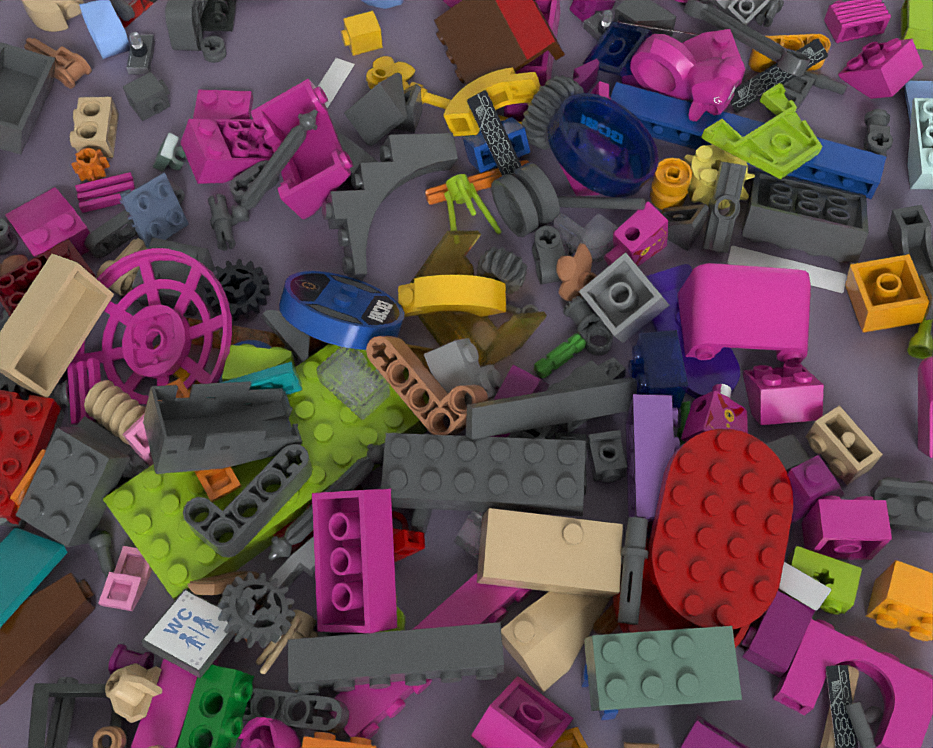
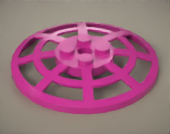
[70,248,232,405]

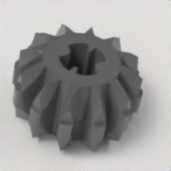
[476,247,528,294]

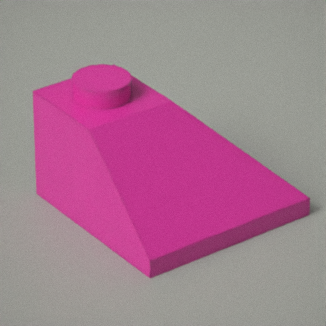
[471,676,574,748]

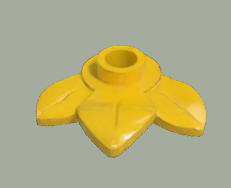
[366,56,415,90]

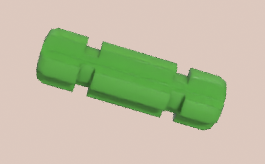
[533,333,586,378]

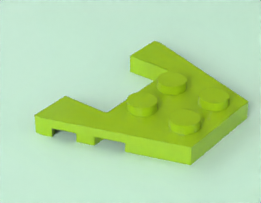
[701,83,823,179]

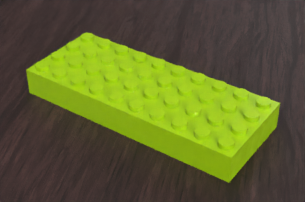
[103,344,429,601]

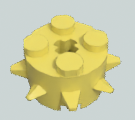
[684,144,755,210]

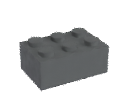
[16,427,130,547]

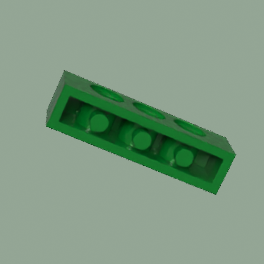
[177,665,254,748]

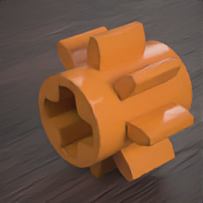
[71,147,110,182]

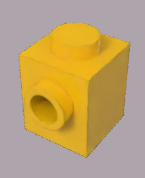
[341,11,383,56]

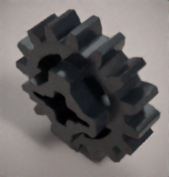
[204,259,271,321]

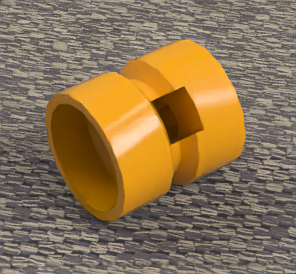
[650,158,692,210]

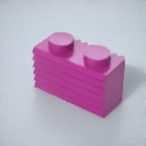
[824,0,891,44]

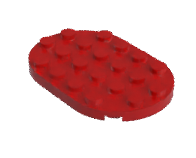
[648,429,793,629]

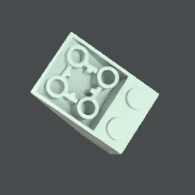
[908,98,933,189]

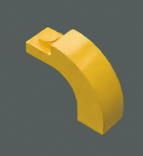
[443,67,541,137]
[398,275,506,317]

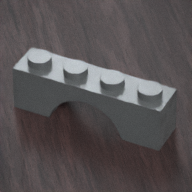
[887,205,933,320]

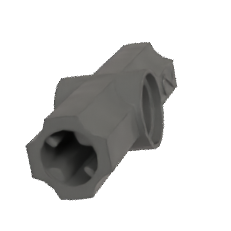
[702,162,747,253]

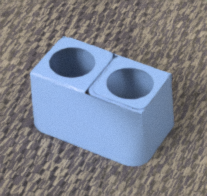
[79,0,130,59]

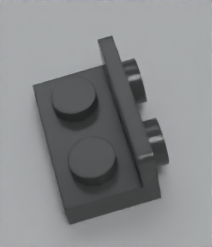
[870,477,933,533]

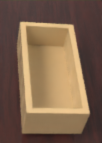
[0,254,114,398]

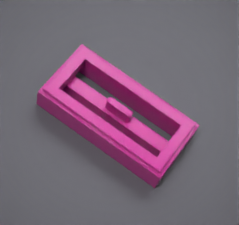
[75,172,135,213]
[67,358,101,425]

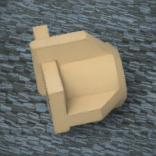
[105,663,162,723]

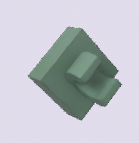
[153,133,186,172]

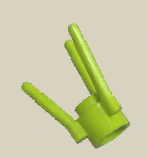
[444,174,501,242]

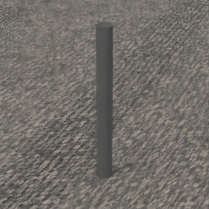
[557,196,645,210]

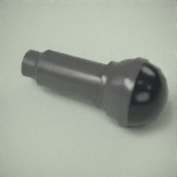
[88,529,115,578]

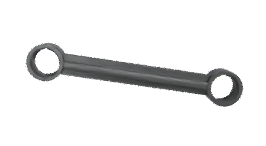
[683,0,810,76]

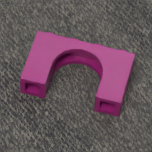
[772,619,933,748]

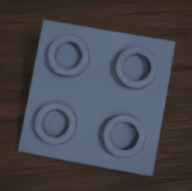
[119,172,189,249]

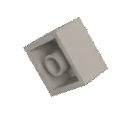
[579,252,669,343]

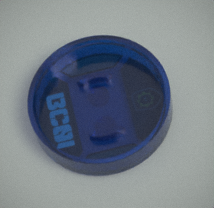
[547,93,659,198]

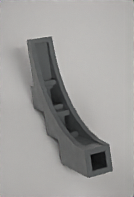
[322,133,458,281]

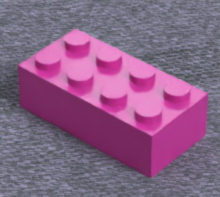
[312,489,397,633]

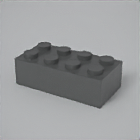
[0,42,55,155]

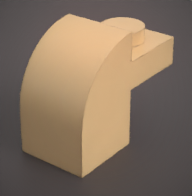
[21,0,84,32]

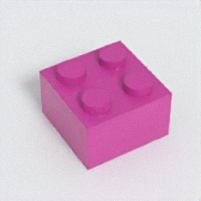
[802,495,892,560]

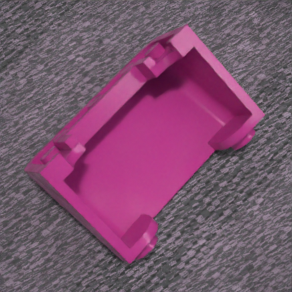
[250,79,353,220]
[678,263,811,364]

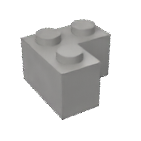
[424,338,503,405]

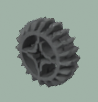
[521,75,585,150]

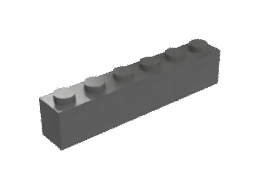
[288,622,504,695]

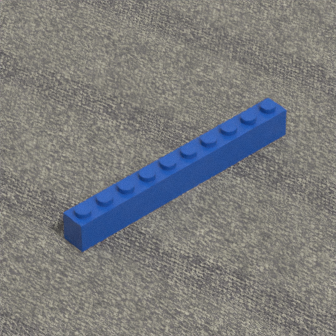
[604,82,886,199]

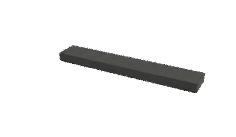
[466,377,637,440]

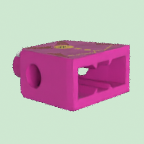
[604,201,668,266]
[681,384,748,442]

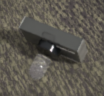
[583,10,627,53]
[126,32,155,74]

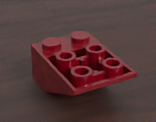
[0,238,97,316]

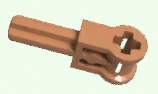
[24,37,92,89]

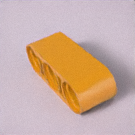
[748,34,831,73]

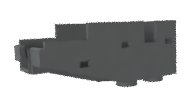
[143,381,302,474]

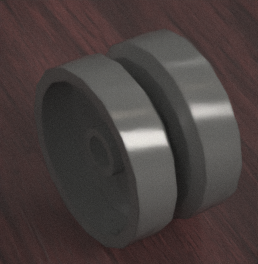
[491,163,560,238]

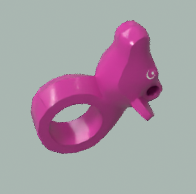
[630,34,745,122]

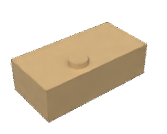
[477,508,623,598]

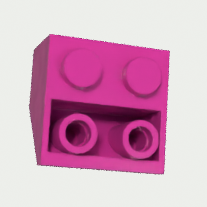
[838,38,924,99]
[743,362,824,425]

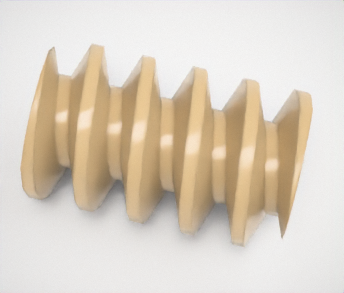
[84,380,146,445]

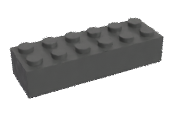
[381,433,585,516]

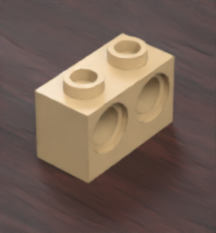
[70,97,119,158]

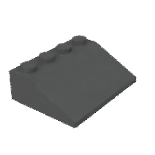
[742,170,869,263]

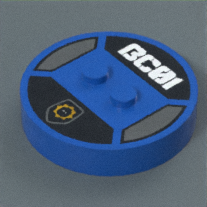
[279,271,405,350]

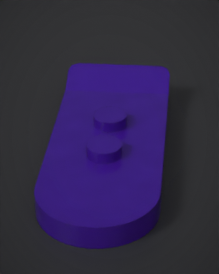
[646,264,740,399]

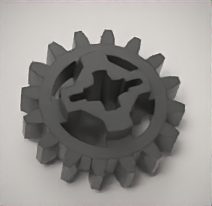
[217,572,296,648]

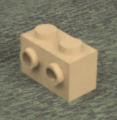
[805,405,883,485]

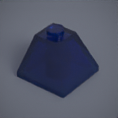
[583,21,653,76]

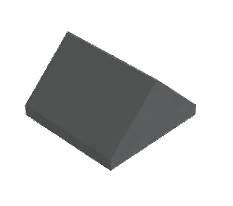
[344,72,407,147]

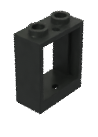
[28,683,127,748]

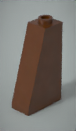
[0,572,96,705]

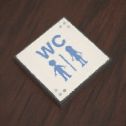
[141,589,236,679]

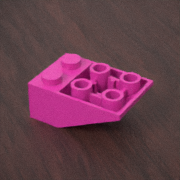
[180,119,274,184]

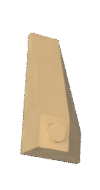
[501,591,611,693]

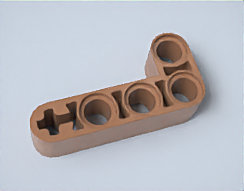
[366,336,488,435]

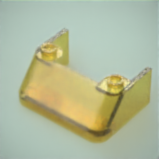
[410,230,547,367]

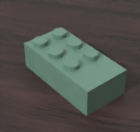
[584,626,742,711]

